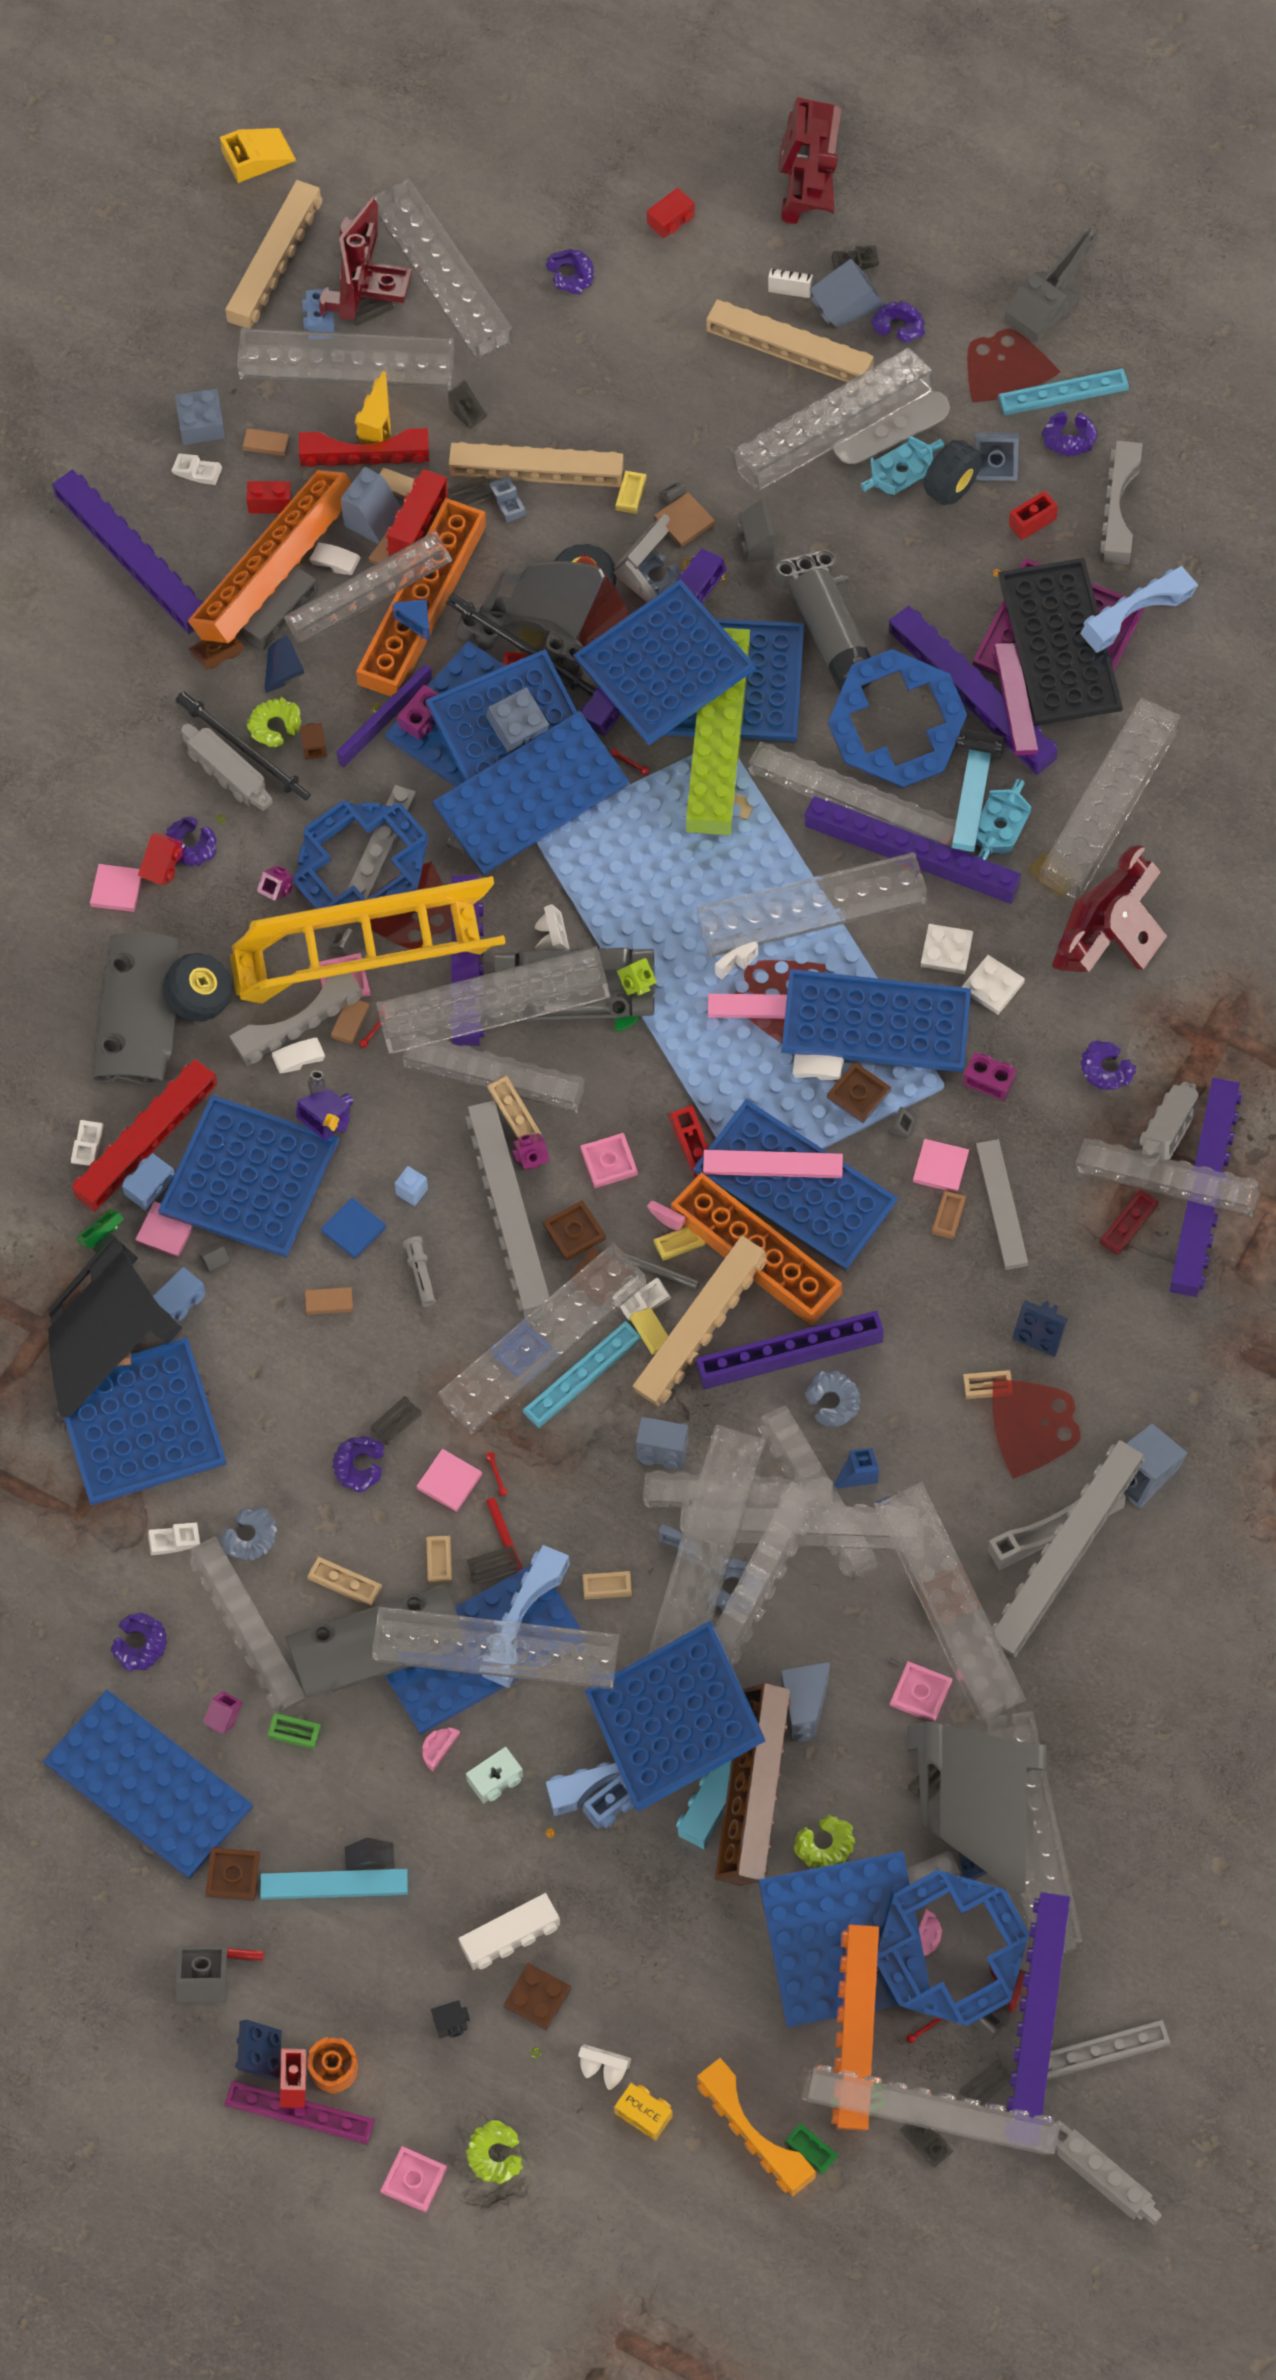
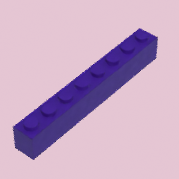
[451,875,484,1046]
[696,1311,884,1390]

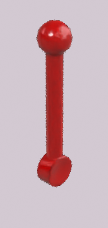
[610,748,649,775]
[359,1010,390,1048]
[486,1452,508,1496]
[907,2018,944,2043]

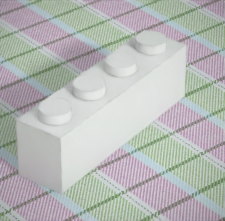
[458,1893,560,1970]

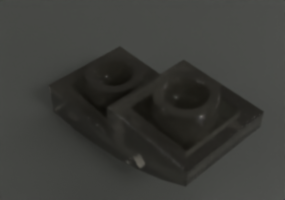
[831,246,879,271]
[899,2113,953,2168]

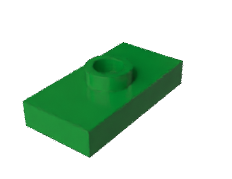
[784,2123,838,2176]

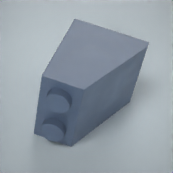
[810,259,886,328]
[341,467,402,544]
[1124,1424,1188,1509]
[781,1662,830,1742]

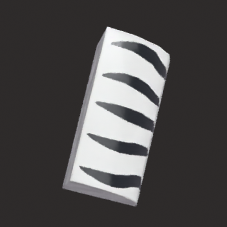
[768,269,814,298]

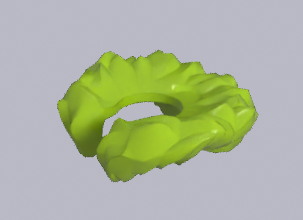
[246,697,301,747]
[793,1815,855,1868]
[466,2120,523,2184]

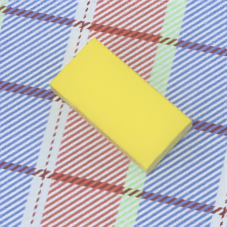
[615,470,646,514]
[653,1227,705,1261]
[630,1308,668,1355]

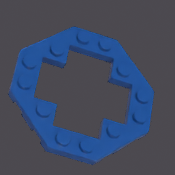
[827,649,967,789]
[293,801,428,919]
[877,1870,1030,2026]

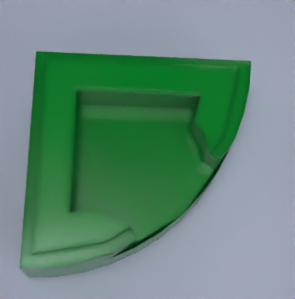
[614,1008,640,1032]

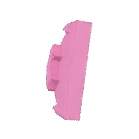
[647,1201,686,1230]
[422,1727,460,1772]
[919,1909,942,1956]

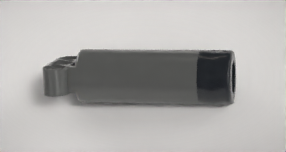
[773,550,872,691]

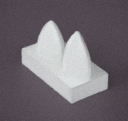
[535,904,570,950]
[578,2044,632,2090]

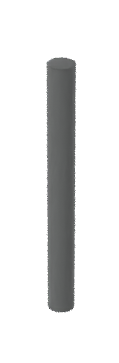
[611,1248,700,1289]

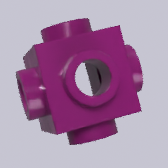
[257,866,294,901]
[512,1133,550,1170]

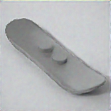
[832,391,950,465]

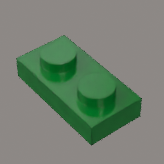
[75,1209,124,1249]

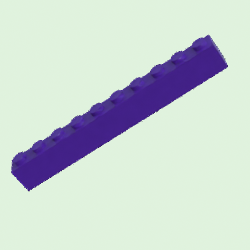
[52,469,204,635]
[580,548,727,737]
[889,605,1058,775]
[805,796,1021,904]
[1170,1078,1243,1297]
[1003,1892,1070,2148]

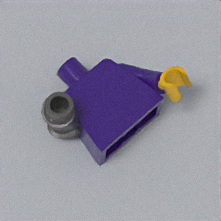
[296,1070,353,1141]

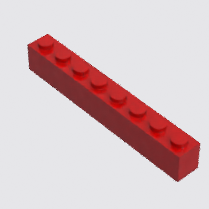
[72,1059,218,1212]

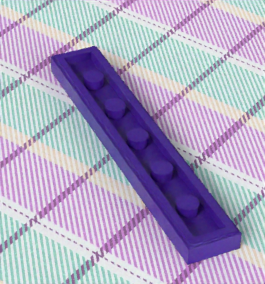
[337,664,432,767]

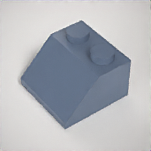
[974,432,1019,481]

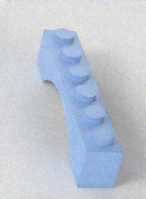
[1080,566,1198,653]
[480,1545,570,1688]
[546,1762,621,1816]

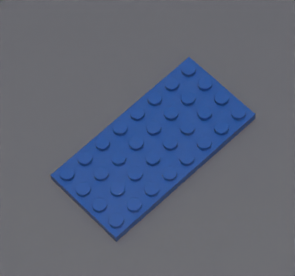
[432,711,630,876]
[781,969,971,1072]
[693,1099,898,1272]
[384,1564,587,1735]
[43,1690,253,1880]

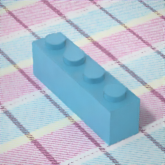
[676,1761,731,1849]

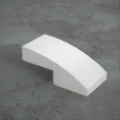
[172,453,222,485]
[309,543,361,575]
[715,941,758,980]
[272,1037,325,1074]
[792,1054,844,1081]
[71,1120,104,1166]
[617,1277,671,1321]
[148,1523,200,1555]

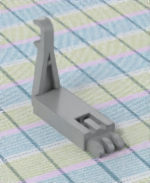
[613,514,670,603]

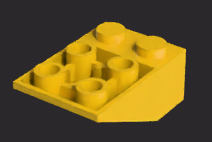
[220,128,296,183]
[355,371,392,445]

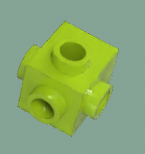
[617,958,657,996]

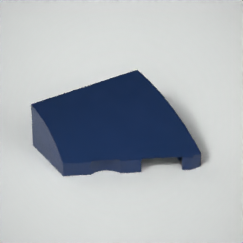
[264,635,304,693]

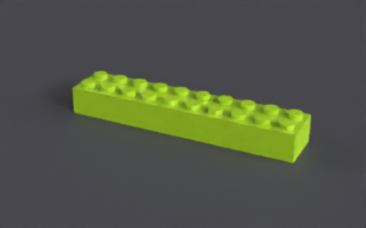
[686,628,750,835]

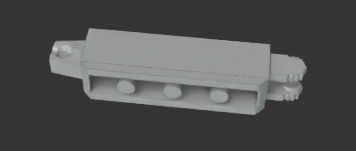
[181,723,273,811]
[1140,1082,1198,1167]
[1044,2121,1162,2225]

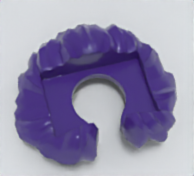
[545,249,594,294]
[871,301,925,343]
[1041,411,1097,457]
[165,816,216,867]
[1080,1040,1136,1090]
[332,1436,385,1493]
[111,1612,168,1672]

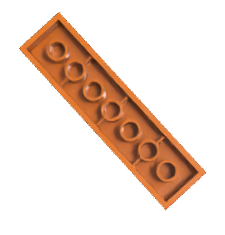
[671,1172,842,1327]
[831,1925,879,2131]

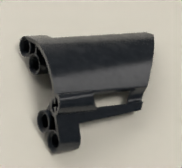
[48,1232,182,1417]

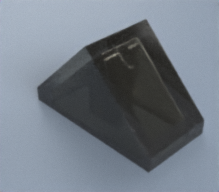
[448,380,487,428]
[345,1837,395,1871]

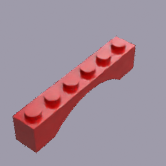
[299,428,430,467]

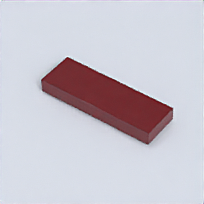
[1100,1190,1159,1256]

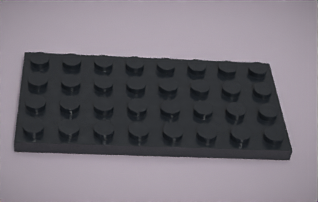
[998,558,1123,726]

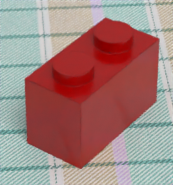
[646,187,695,239]
[246,481,293,514]
[1009,490,1058,541]
[138,833,183,885]
[280,2049,306,2108]

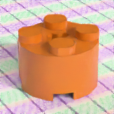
[307,2037,359,2094]

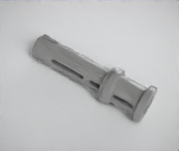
[402,1236,437,1307]

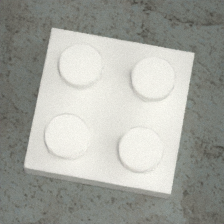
[921,924,973,975]
[962,955,1025,1015]

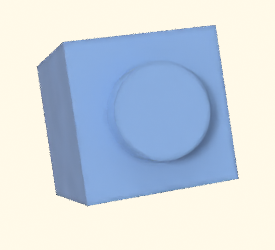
[394,1166,428,1206]

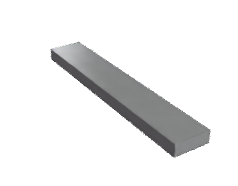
[976,1139,1028,1270]
[1047,2020,1171,2080]

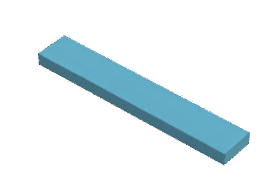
[998,368,1129,416]
[952,749,991,852]
[523,1321,642,1428]
[261,1869,408,1900]

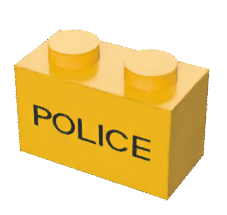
[614,2083,673,2141]

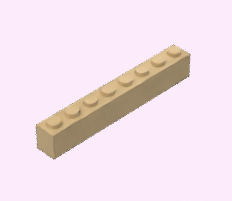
[225,180,322,329]
[707,300,874,388]
[449,442,624,487]
[633,1236,767,1407]

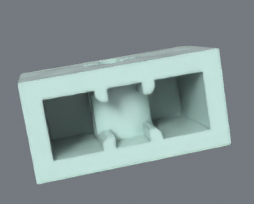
[466,1747,523,1804]

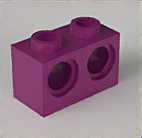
[397,685,438,740]
[963,1052,1017,1102]

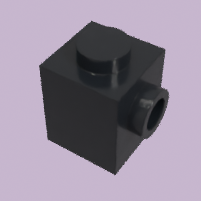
[431,2000,470,2039]

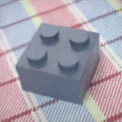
[175,389,225,445]
[486,687,549,753]
[636,1417,689,1470]

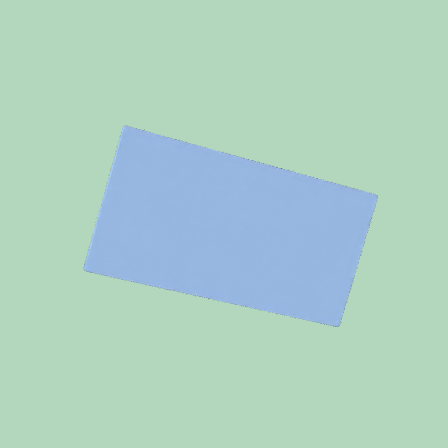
[536,754,944,1149]

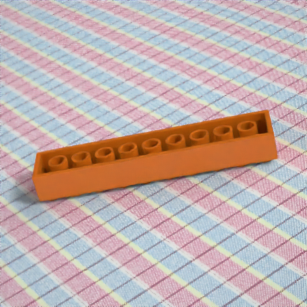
[188,470,352,643]
[356,498,487,697]

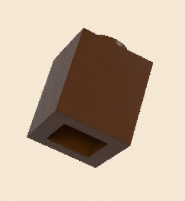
[300,723,327,760]

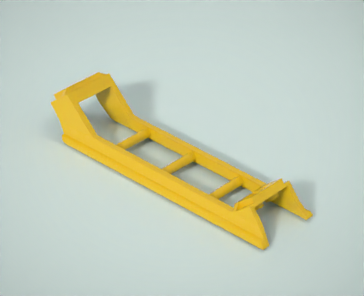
[230,876,506,1004]

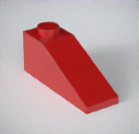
[667,1105,708,1178]

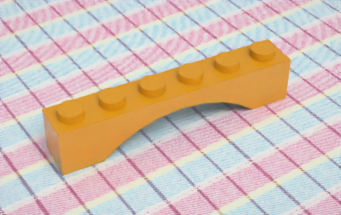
[696,2058,816,2197]

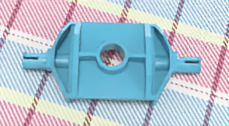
[860,436,944,495]
[975,779,1031,860]

